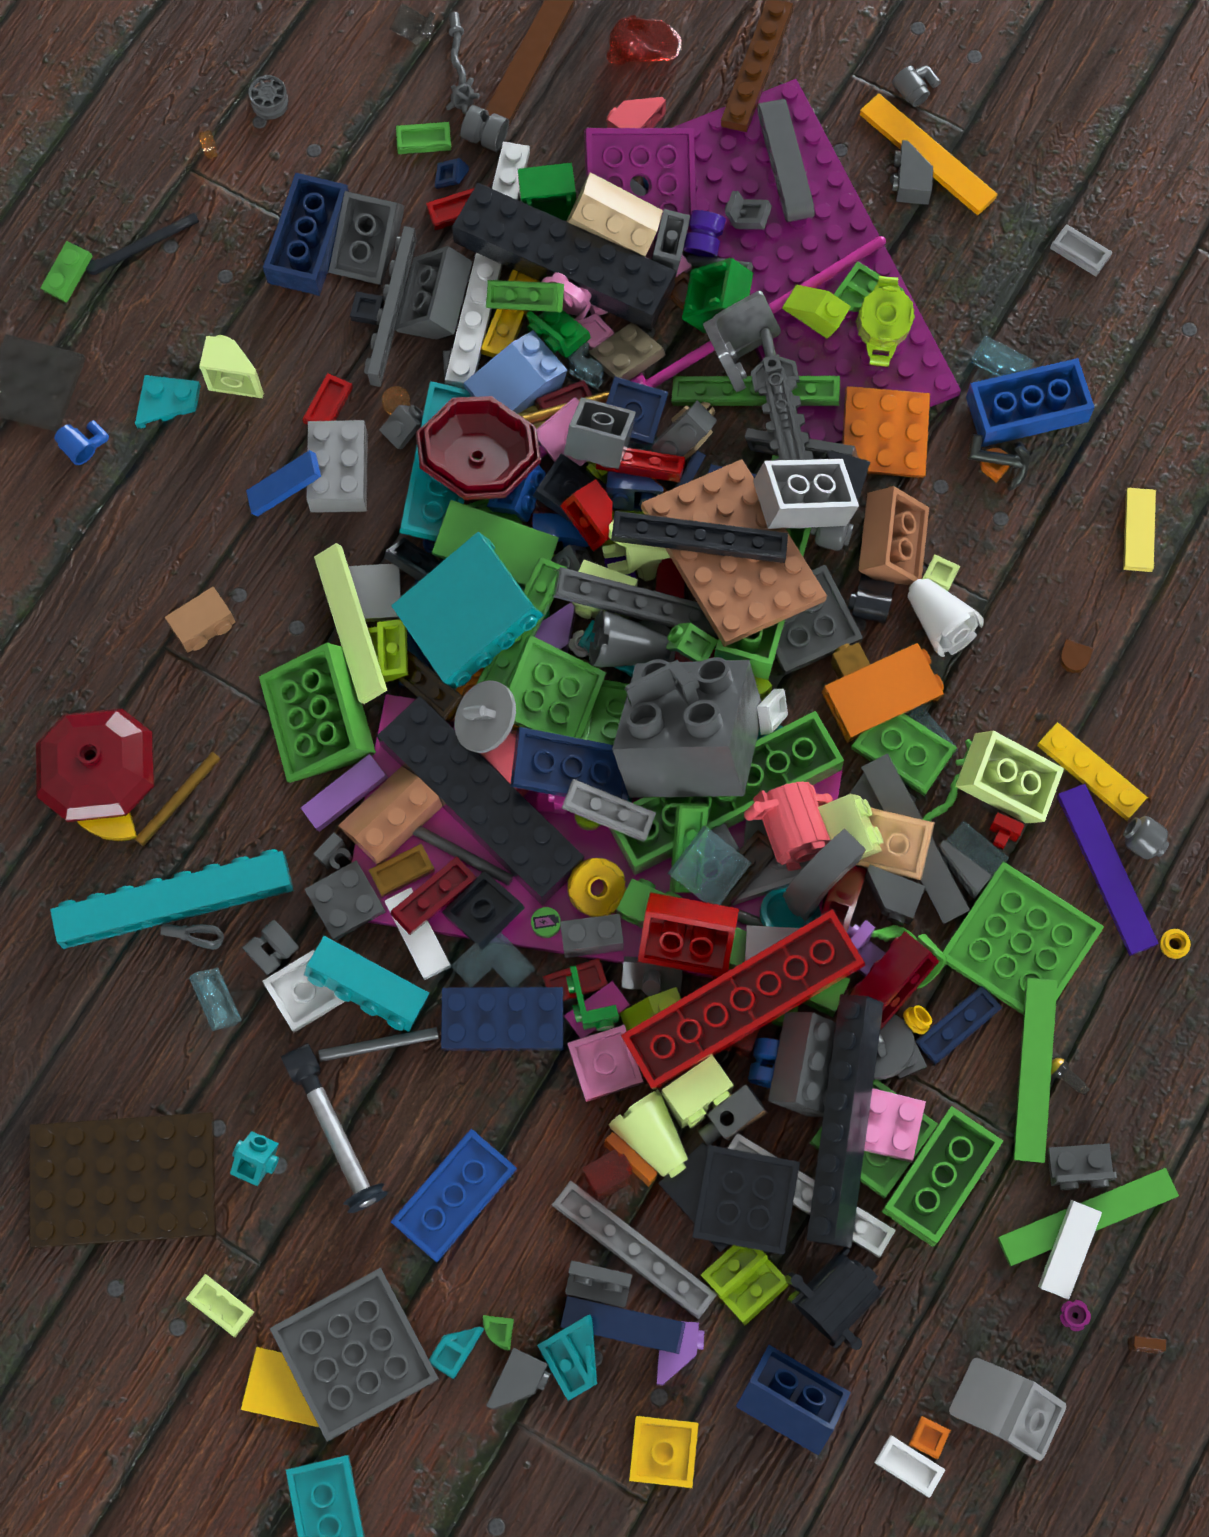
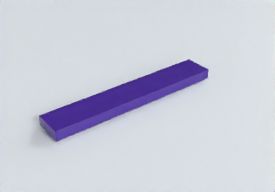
[1057,784,1159,956]

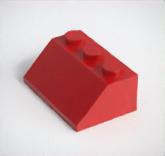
[637,892,739,977]

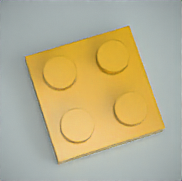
[629,1416,698,1488]

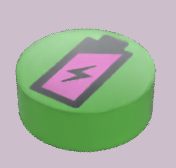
[531,907,561,938]

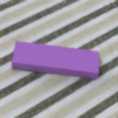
[301,754,388,832]

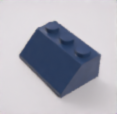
[735,1345,851,1455]

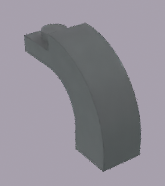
[783,828,866,922]

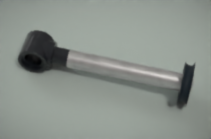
[281,1043,388,1214]

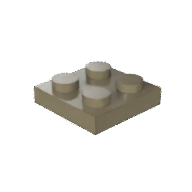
[589,323,666,380]

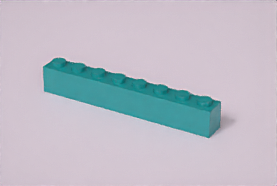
[50,849,294,949]

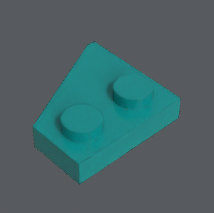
[135,375,201,429]
[537,1314,597,1401]

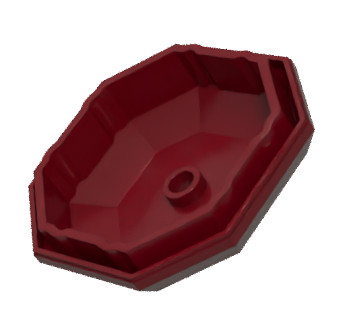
[416,396,541,500]
[36,708,154,822]

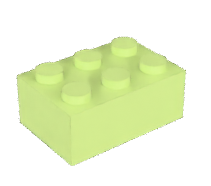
[955,731,1064,823]

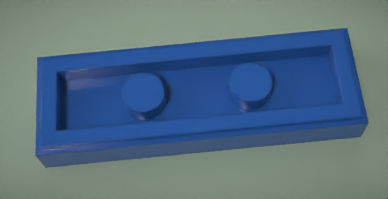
[246,450,321,517]

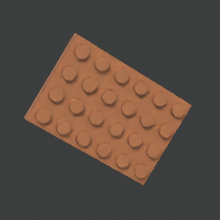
[641,459,827,647]

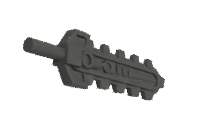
[751,328,814,461]

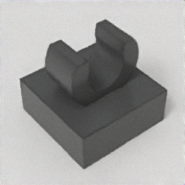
[314,832,353,871]

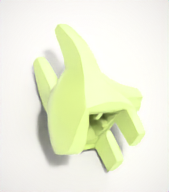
[602,520,670,581]

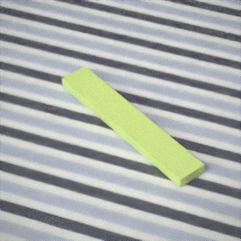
[314,543,387,704]

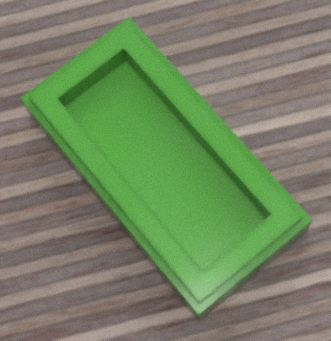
[396,122,451,154]

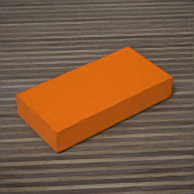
[604,1132,657,1187]

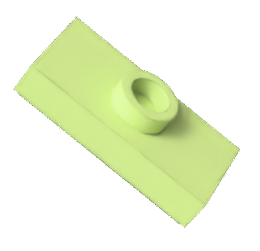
[186,1274,254,1337]

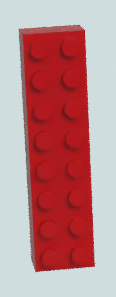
[621,909,866,1090]

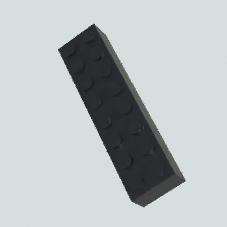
[453,183,676,331]
[377,696,584,906]

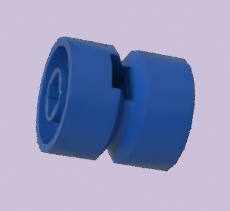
[748,1038,780,1088]

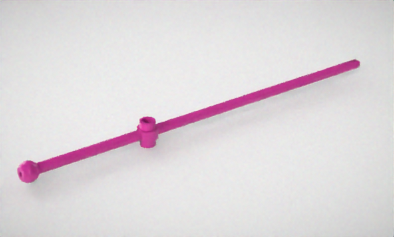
[539,236,886,458]

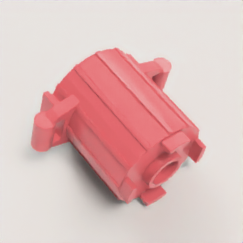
[744,782,833,871]

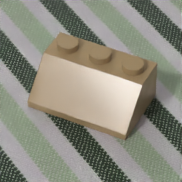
[566,172,663,257]

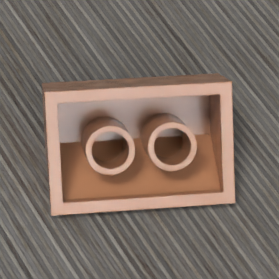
[859,486,929,585]
[338,766,442,865]

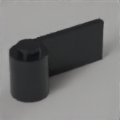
[848,573,895,624]

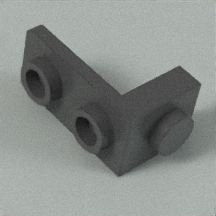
[625,660,699,707]

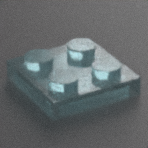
[667,826,751,905]

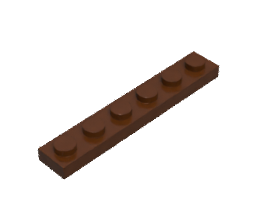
[721,0,793,132]

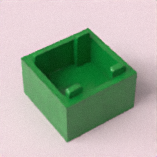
[517,163,576,221]
[682,258,753,333]

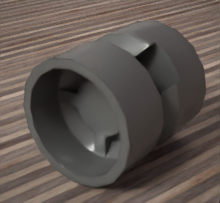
[460,105,509,152]
[242,919,299,976]

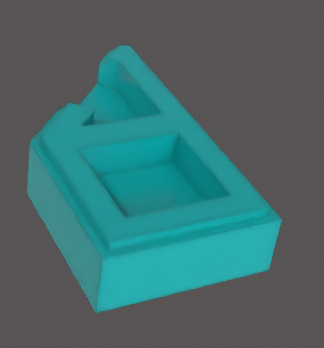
[429,1326,485,1379]

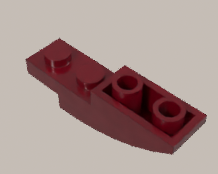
[821,866,867,932]

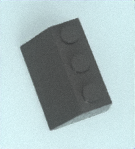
[395,246,472,340]

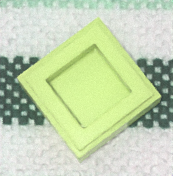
[922,554,960,591]

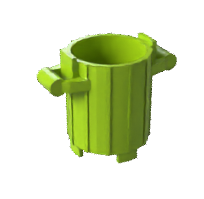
[856,276,915,367]

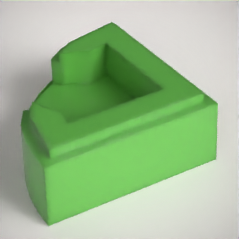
[483,1315,514,1351]

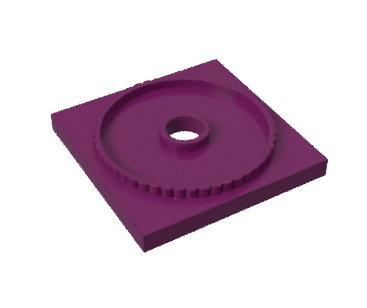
[584,128,696,241]

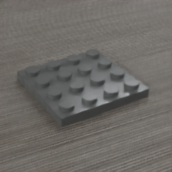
[270,1268,439,1442]

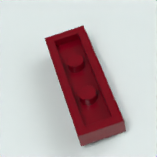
[390,856,477,935]

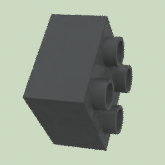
[612,657,761,798]

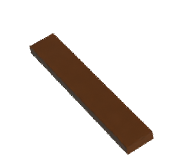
[486,0,575,125]

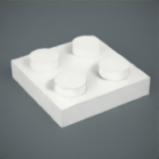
[262,950,345,1033]

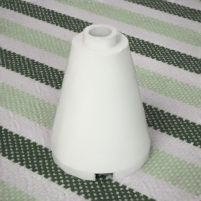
[908,578,984,657]

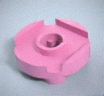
[541,272,592,320]

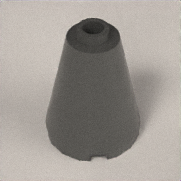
[589,610,671,668]

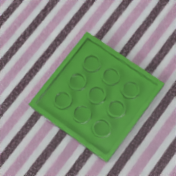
[943,861,1104,1015]

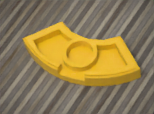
[77,812,137,841]

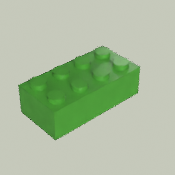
[881,1106,1003,1247]

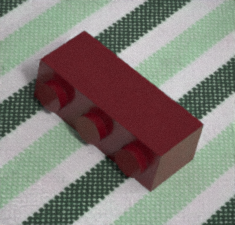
[850,931,940,1029]

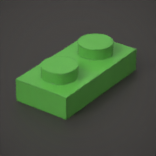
[41,241,93,303]

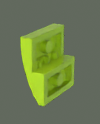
[368,619,408,682]
[701,1245,789,1326]

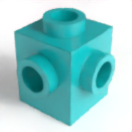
[230,1131,279,1186]

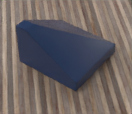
[435,158,469,189]

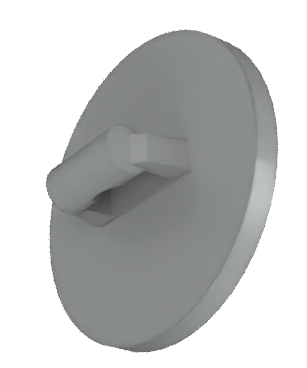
[455,681,516,753]

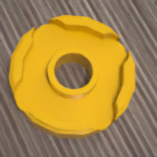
[567,858,626,917]

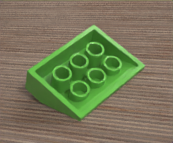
[259,643,376,783]

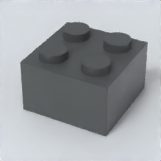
[564,397,636,469]

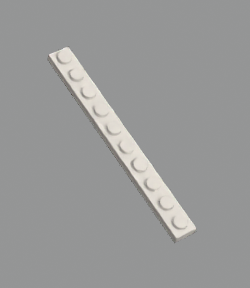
[445,141,530,388]

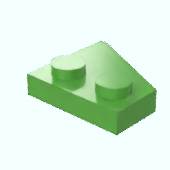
[834,261,904,312]

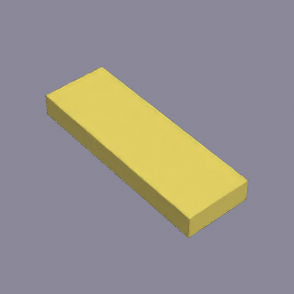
[1123,488,1156,572]

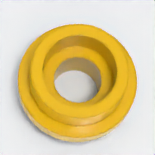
[1160,929,1191,959]
[903,1005,932,1035]

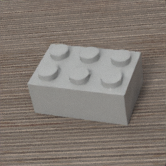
[307,420,368,512]
[753,459,859,529]

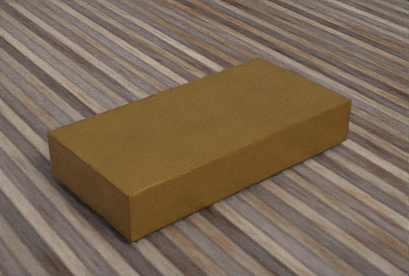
[369,843,435,898]

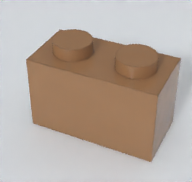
[165,587,236,653]

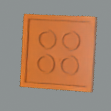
[842,386,930,478]

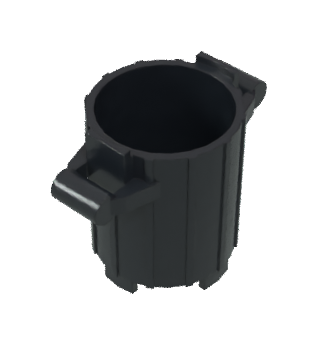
[785,1247,886,1350]

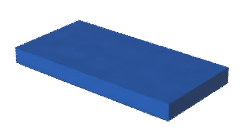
[391,1129,517,1263]

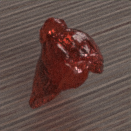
[607,15,682,65]

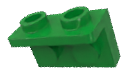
[526,310,591,358]

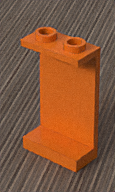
[821,643,944,743]

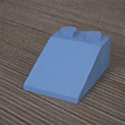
[463,331,567,414]

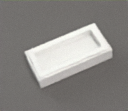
[757,689,788,735]
[874,1435,945,1498]

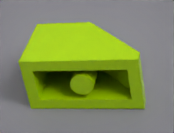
[782,285,851,339]
[620,987,681,1031]

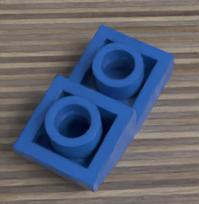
[533,513,589,548]

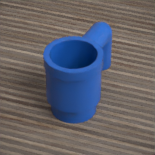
[54,420,109,465]

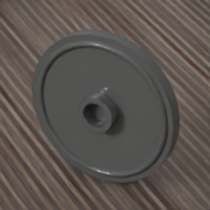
[874,1014,915,1080]

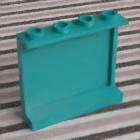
[391,532,544,689]

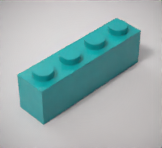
[304,936,429,1032]

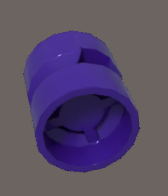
[683,210,726,258]

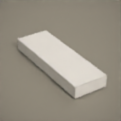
[385,888,451,980]
[1038,1200,1102,1299]

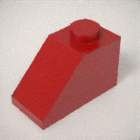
[560,479,613,552]

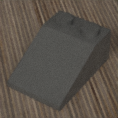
[328,191,405,285]

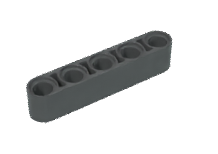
[757,98,815,222]

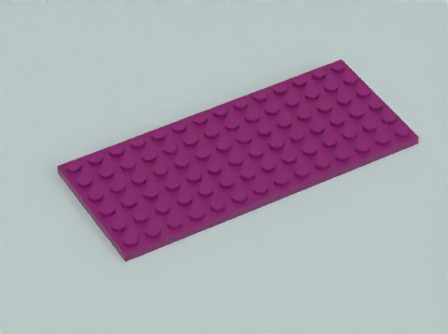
[672,79,961,444]

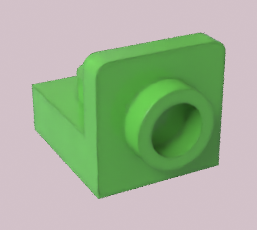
[666,623,718,662]

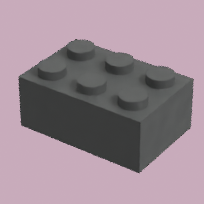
[768,1012,836,1117]

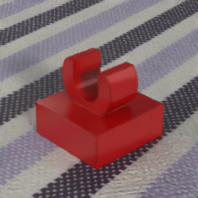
[989,812,1025,850]

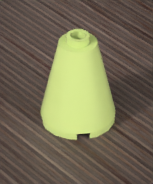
[608,1090,688,1178]

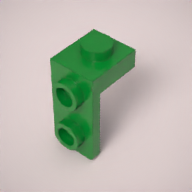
[566,966,619,1031]

